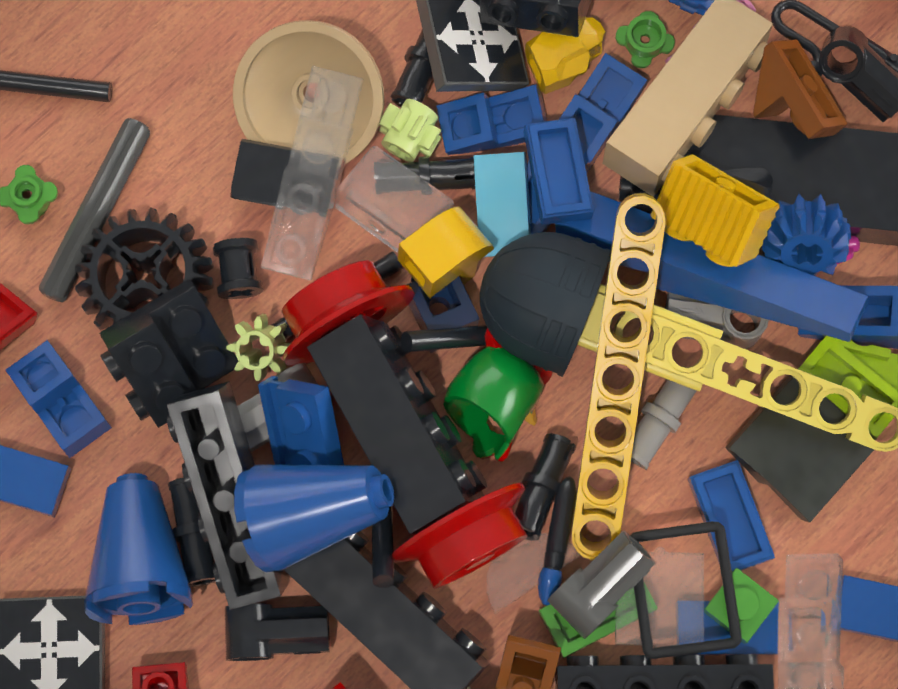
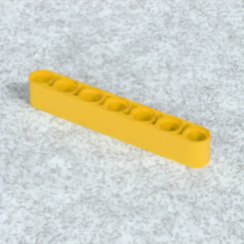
[572,193,665,560]

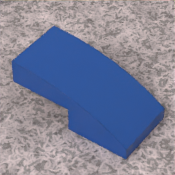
[436,84,547,155]
[6,340,112,458]

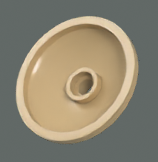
[233,20,384,166]

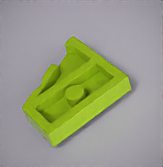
[798,336,898,440]

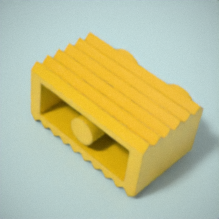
[650,154,780,267]

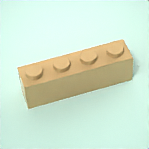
[602,0,773,197]

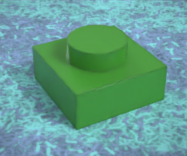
[702,568,779,644]

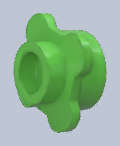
[615,11,675,68]
[0,165,58,224]

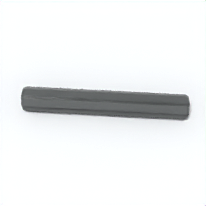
[39,118,150,302]

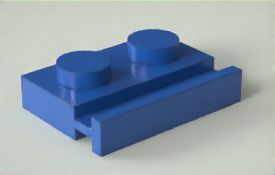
[258,376,344,465]

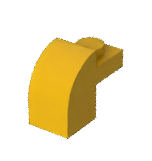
[398,207,494,298]

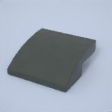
[725,375,874,522]

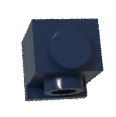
[407,276,480,353]

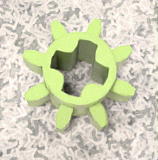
[379,99,441,162]
[226,314,291,381]

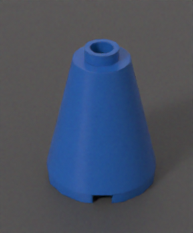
[234,465,394,572]
[84,473,193,625]

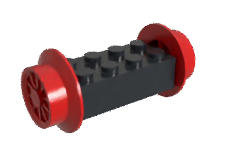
[282,260,527,589]

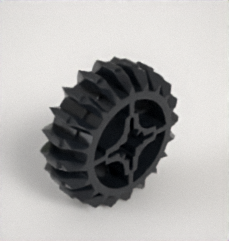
[75,207,214,330]

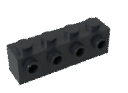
[166,381,290,610]
[284,531,490,689]
[555,654,774,689]

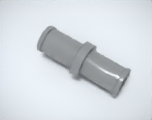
[631,380,696,470]

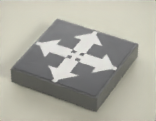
[416,0,529,92]
[0,596,105,689]

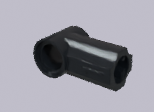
[819,26,898,122]
[225,604,330,661]

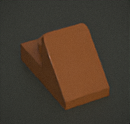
[753,40,848,139]
[495,635,561,689]

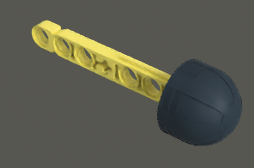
[480,232,898,452]

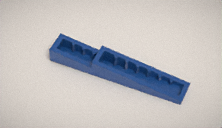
[555,191,868,342]

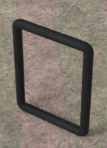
[630,521,742,659]

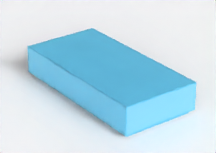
[473,152,531,257]

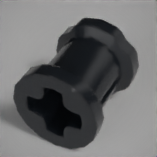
[213,238,263,299]

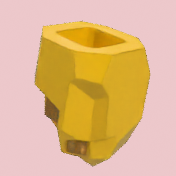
[525,17,606,94]

